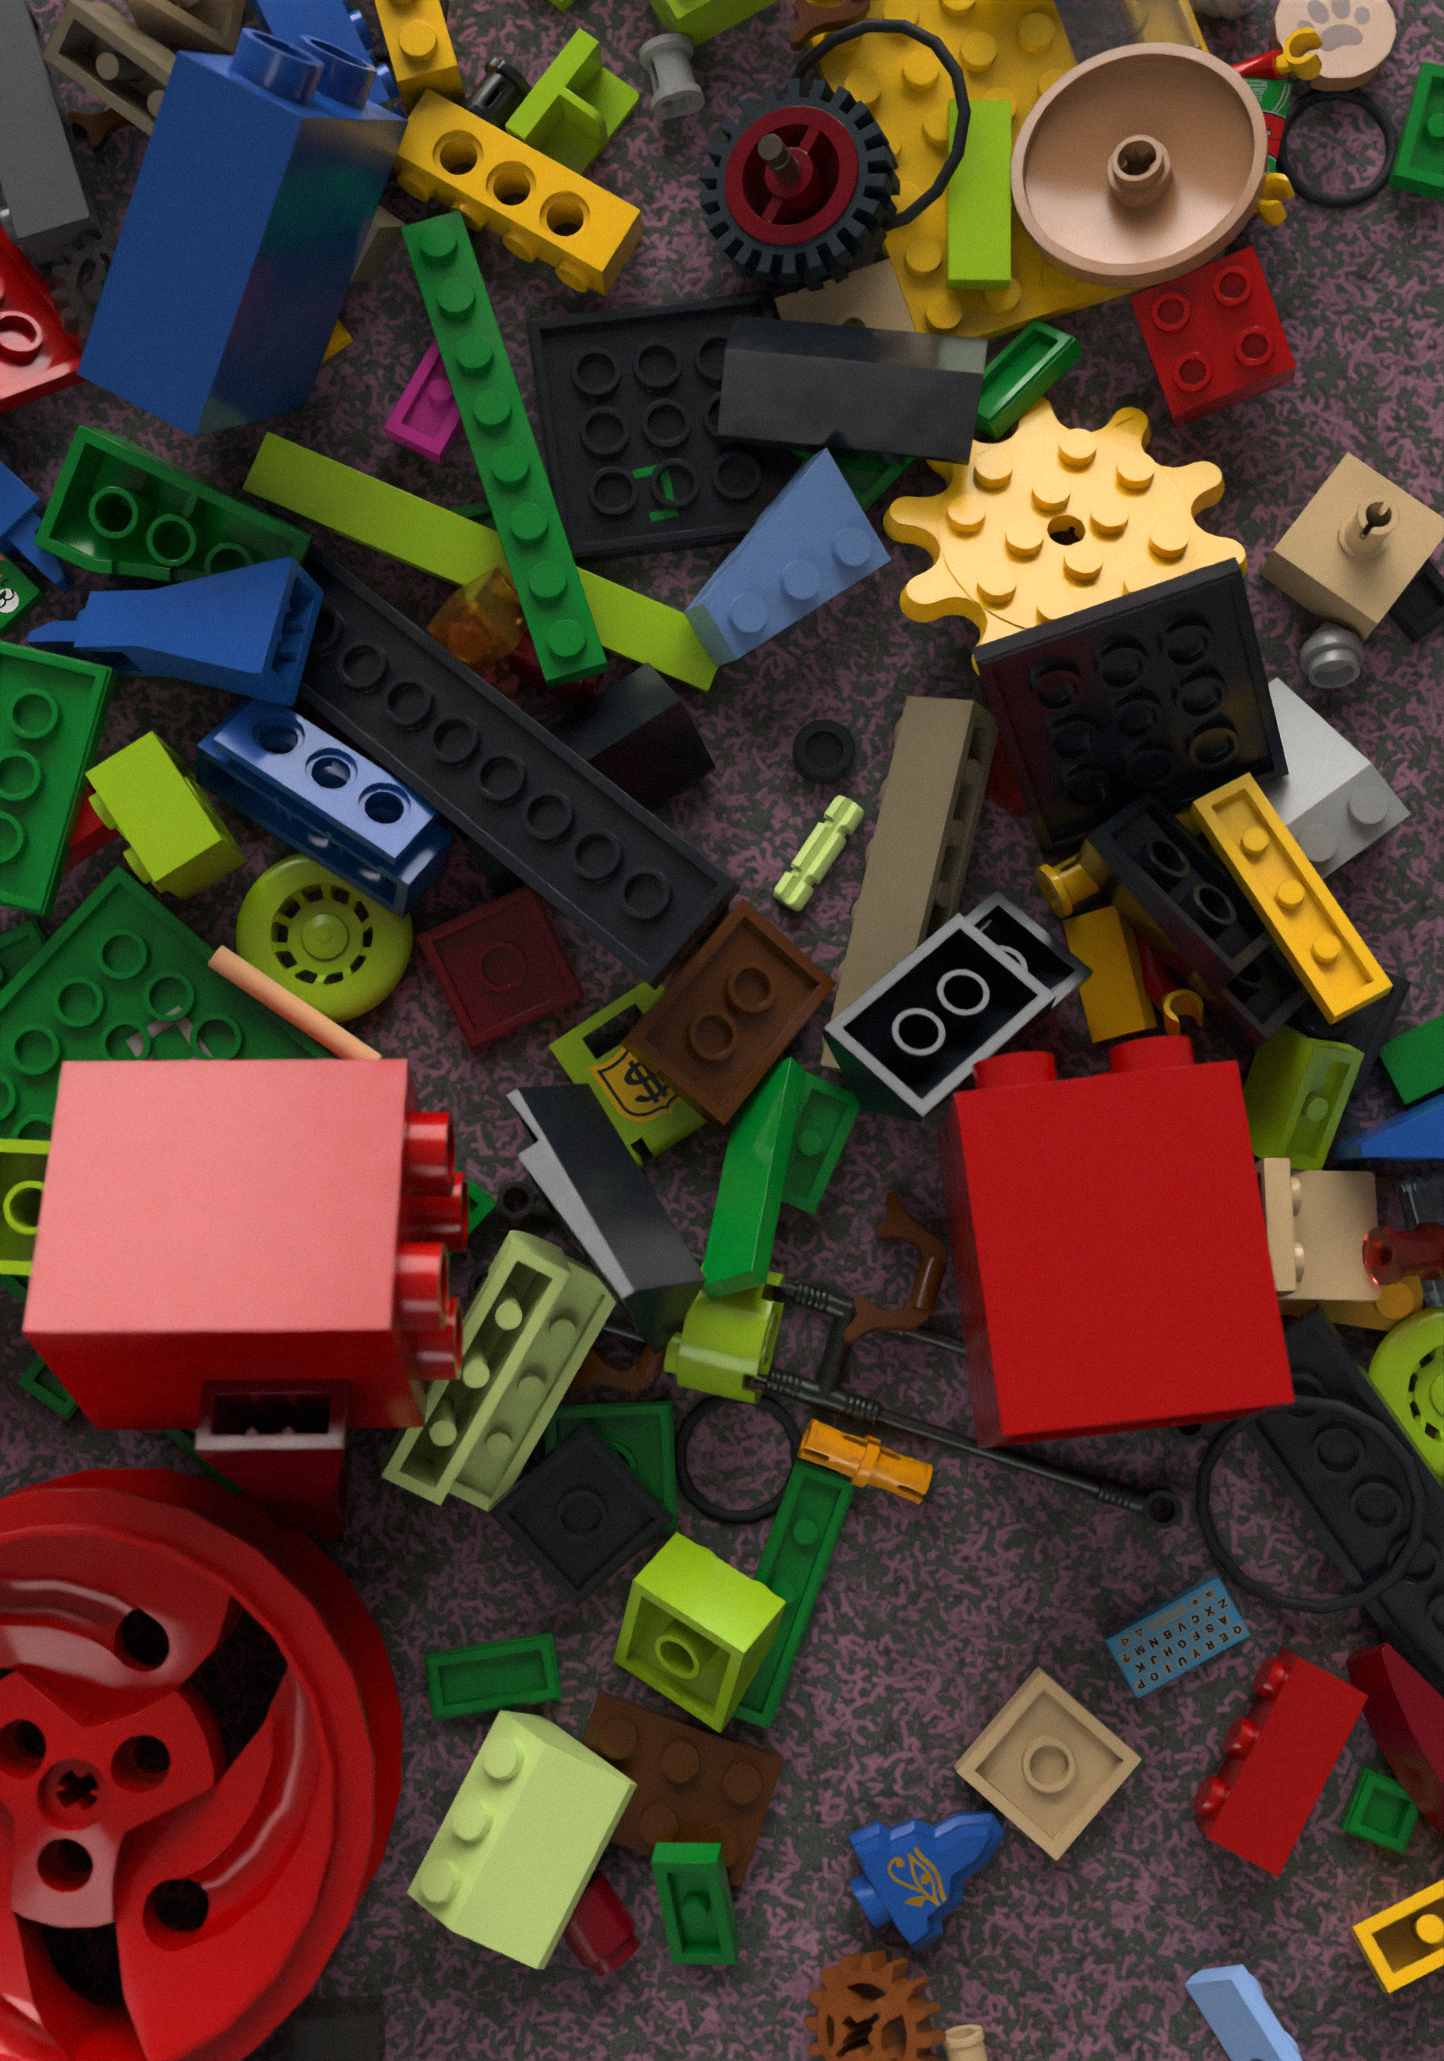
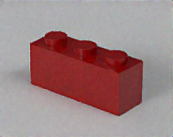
[1193,1646,1369,1877]

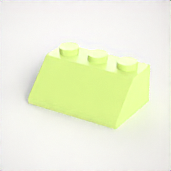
[407,1710,638,1969]

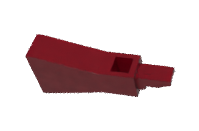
[195,1379,350,1543]

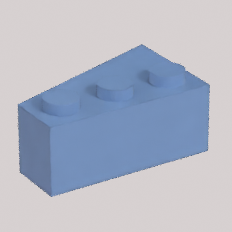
[683,447,891,667]

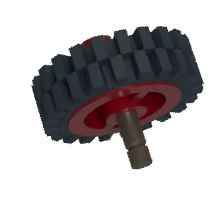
[699,78,900,293]

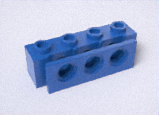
[196,698,454,919]

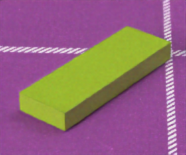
[946,99,1012,290]

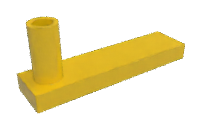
[1190,772,1393,1025]

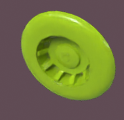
[235,852,413,1023]
[1368,1304,1444,1483]

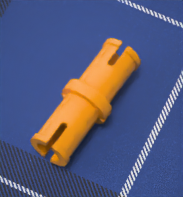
[797,1418,933,1505]

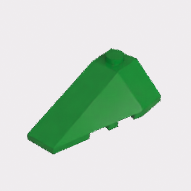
[33,425,314,582]

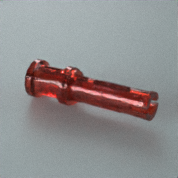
[1362,1222,1444,1286]

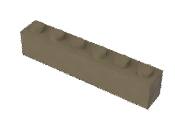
[43,0,406,283]
[820,696,999,1074]

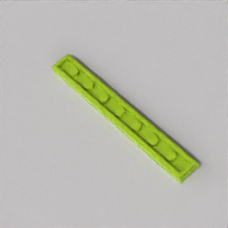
[242,431,719,695]

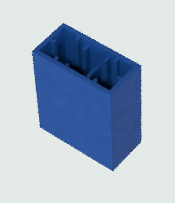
[77,28,409,437]

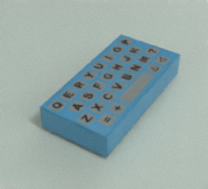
[1102,1574,1251,1699]

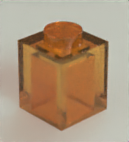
[427,566,528,673]

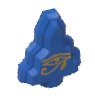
[847,1810,1005,1954]

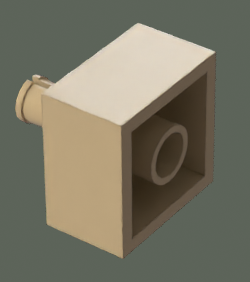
[1259,452,1444,644]

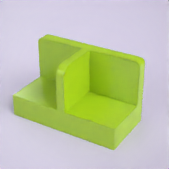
[505,28,640,176]
[1242,1023,1365,1171]

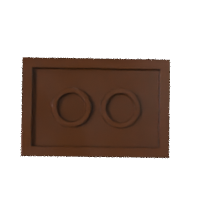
[620,899,836,1129]
[582,1690,784,1888]

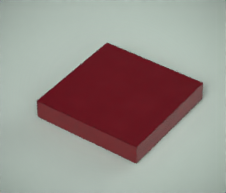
[416,885,586,1051]

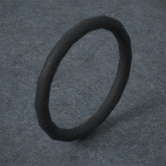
[1276,90,1398,208]
[674,1395,803,1524]

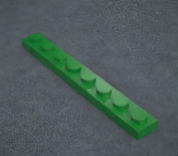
[401,210,608,689]

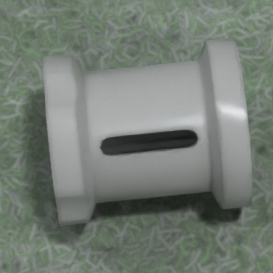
[639,33,705,120]

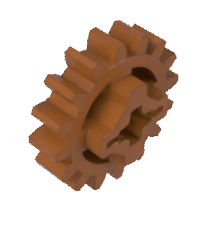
[804,1949,946,2061]

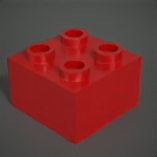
[1130,245,1296,429]

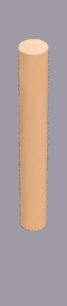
[207,945,382,1059]

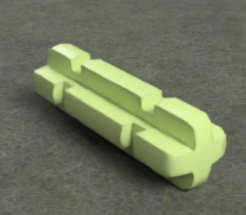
[774,795,864,911]

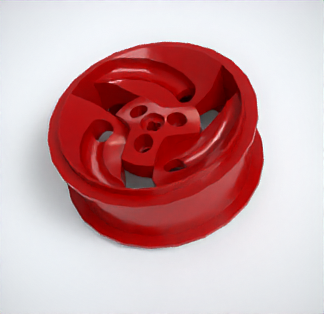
[0,1467,403,2061]

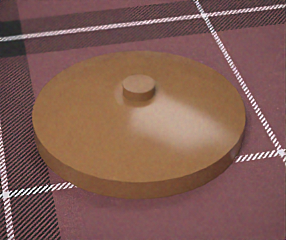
[1010,42,1269,288]

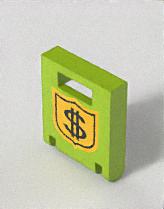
[548,981,708,1168]

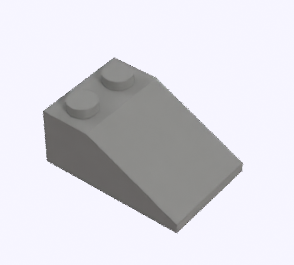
[1258,677,1411,880]

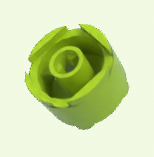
[664,1262,787,1405]

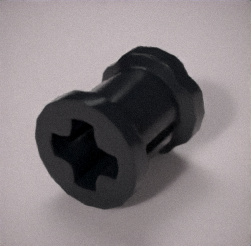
[456,57,532,130]

